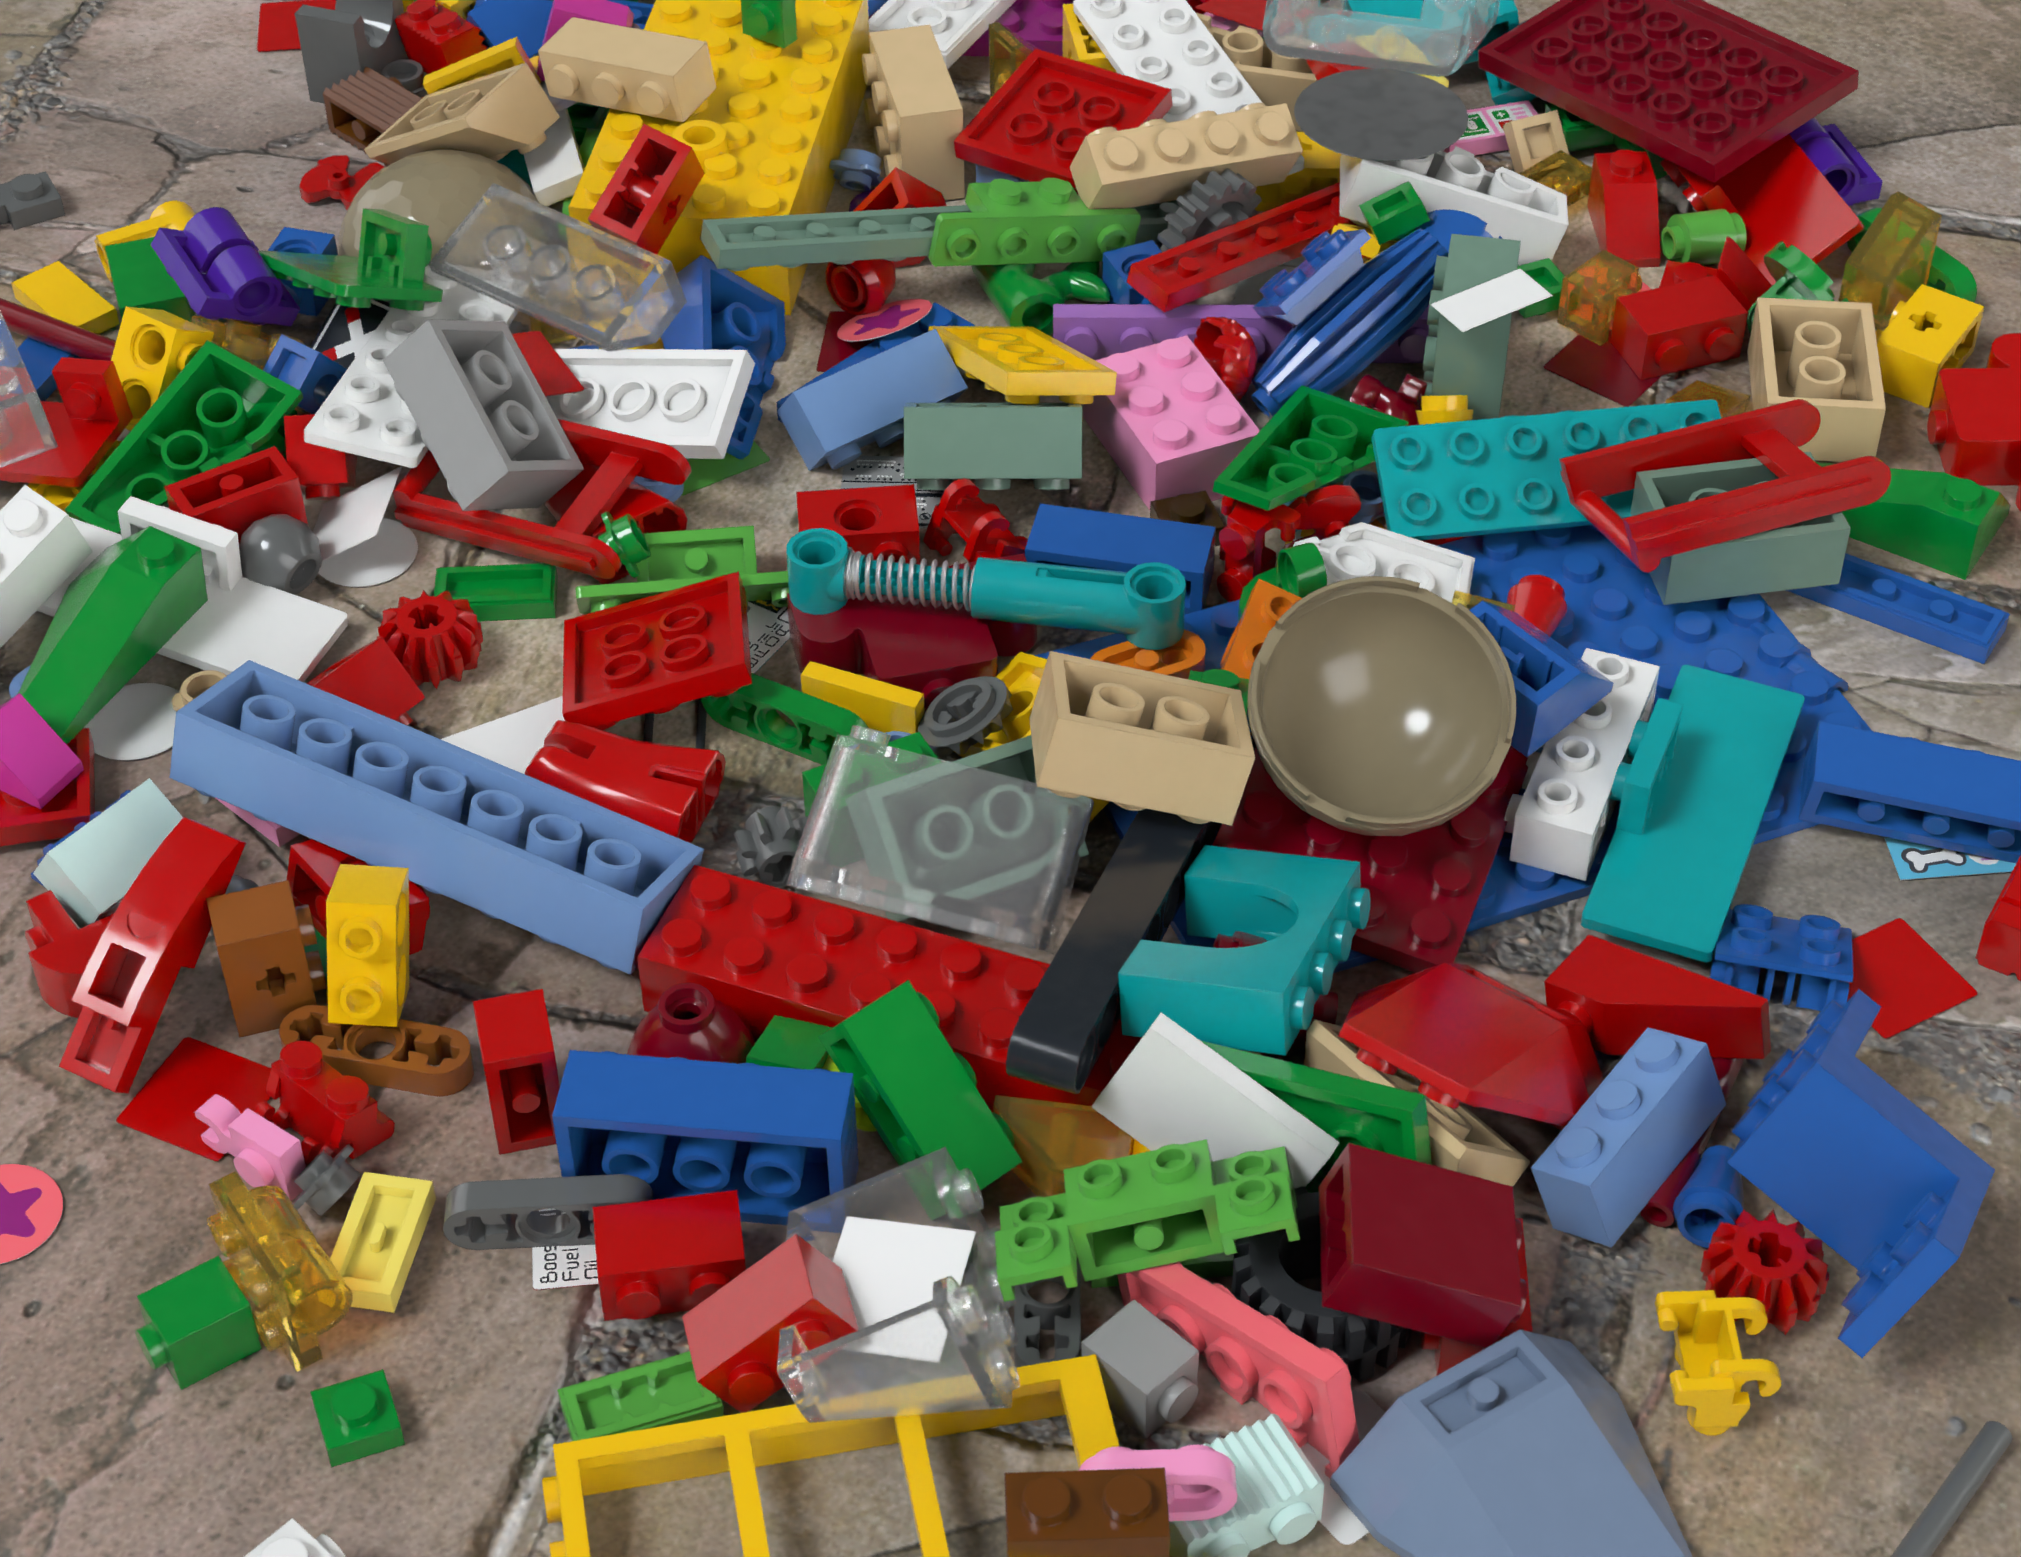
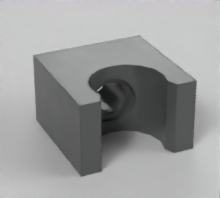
[295,0,409,104]

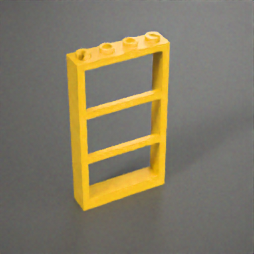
[542,1354,1120,1557]

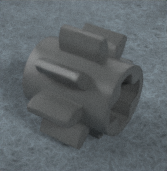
[734,806,817,887]

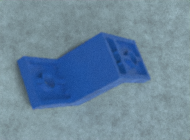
[1727,989,1995,1358]

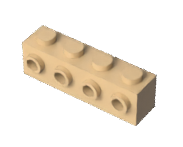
[1070,103,1303,209]

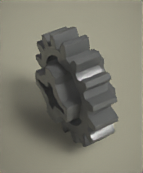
[1157,168,1262,252]

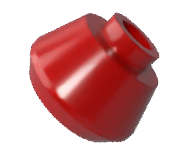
[825,259,896,316]

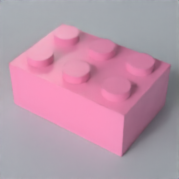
[1083,335,1260,511]

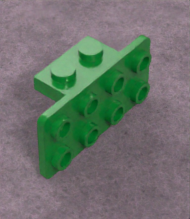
[258,208,443,311]

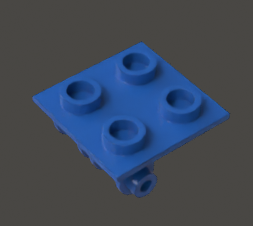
[1710,904,1853,1011]

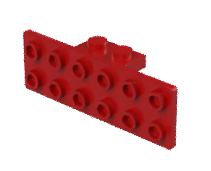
[1660,134,1864,286]

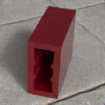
[1319,1143,1527,1348]

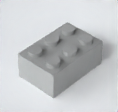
[383,319,584,511]

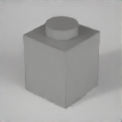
[1081,1299,1199,1439]

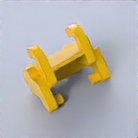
[1655,1290,1781,1436]

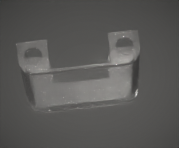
[1263,0,1500,77]
[777,1147,1020,1423]

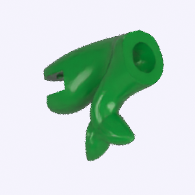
[971,262,1110,336]

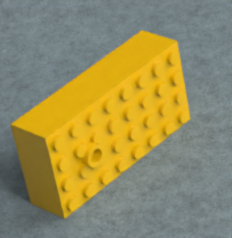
[568,0,870,316]

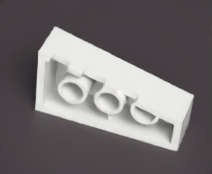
[1339,146,1569,266]

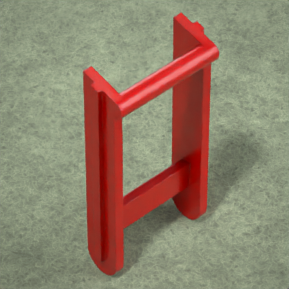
[1559,399,1891,572]
[392,419,691,579]

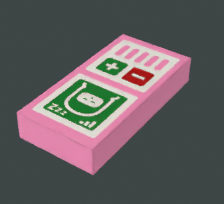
[1443,100,1538,156]

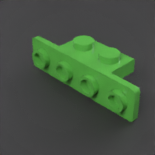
[928,178,1141,267]
[575,525,789,614]

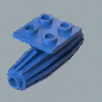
[1251,228,1448,419]

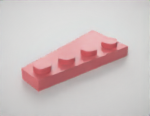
[1117,1262,1360,1479]

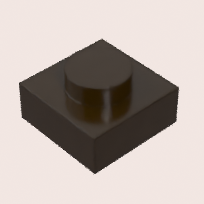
[1150,490,1225,546]

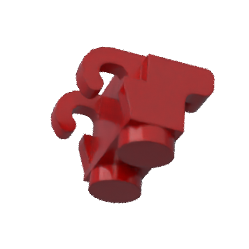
[923,478,1028,562]
[1217,495,1301,602]
[254,1041,395,1166]

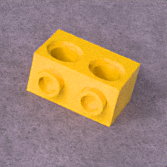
[111,307,214,431]
[326,864,409,1027]

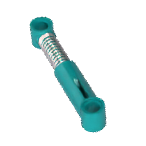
[786,528,1186,650]

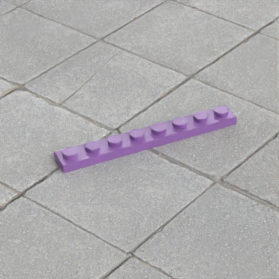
[1053,304,1433,363]

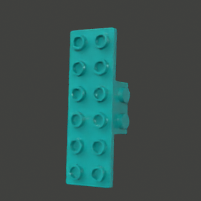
[1371,399,1721,540]
[1581,665,1805,962]

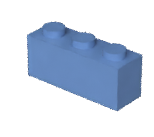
[777,328,968,471]
[1531,1027,1726,1248]

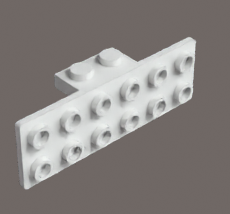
[1073,0,1304,187]
[304,263,528,468]
[37,496,348,682]

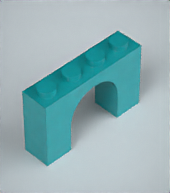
[1118,845,1371,1056]

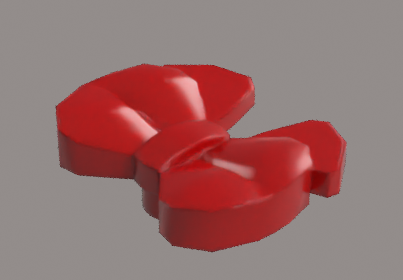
[299,155,385,210]
[1282,485,1362,549]

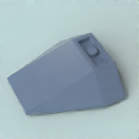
[1330,1329,1693,1557]

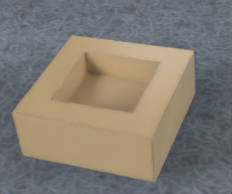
[1503,110,1571,175]

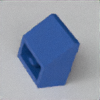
[1470,600,1614,757]

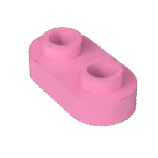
[1079,1445,1237,1521]

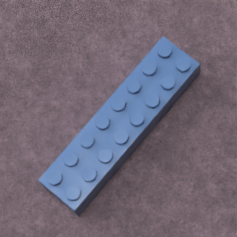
[169,660,704,975]

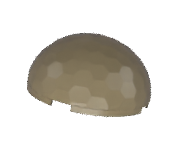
[338,150,554,295]
[1248,576,1516,836]

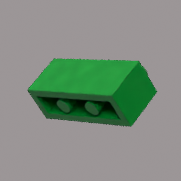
[818,980,1023,1217]

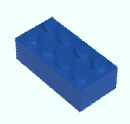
[552,1050,859,1230]

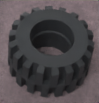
[1232,1186,1411,1382]

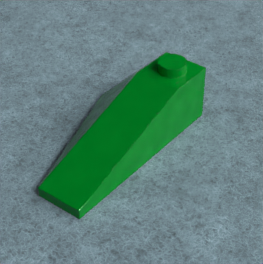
[65,340,304,535]
[1213,385,1409,511]
[1816,462,2011,580]
[18,526,208,745]

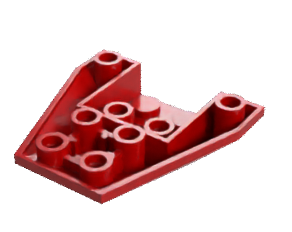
[1338,963,1603,1131]

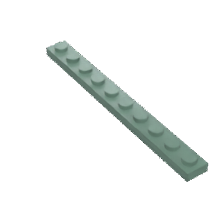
[701,200,1180,271]

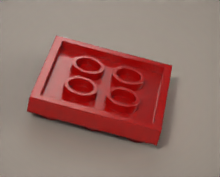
[954,48,1173,194]
[562,571,752,730]

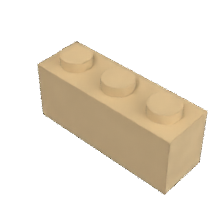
[538,17,717,122]

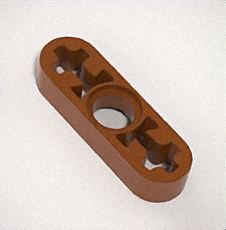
[279,1005,474,1097]

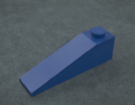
[658,255,786,459]

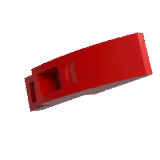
[59,817,246,1094]

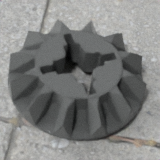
[918,676,1013,757]

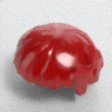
[1193,316,1258,403]

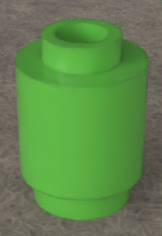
[1661,209,1746,266]

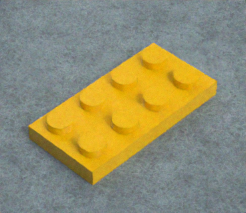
[929,326,1117,405]

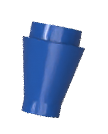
[1673,1145,1745,1248]

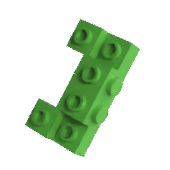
[995,1139,1300,1302]

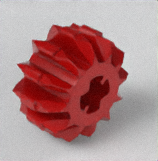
[377,589,483,689]
[1700,1209,1829,1336]

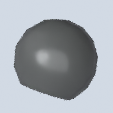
[239,514,322,595]

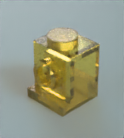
[1557,250,1643,346]

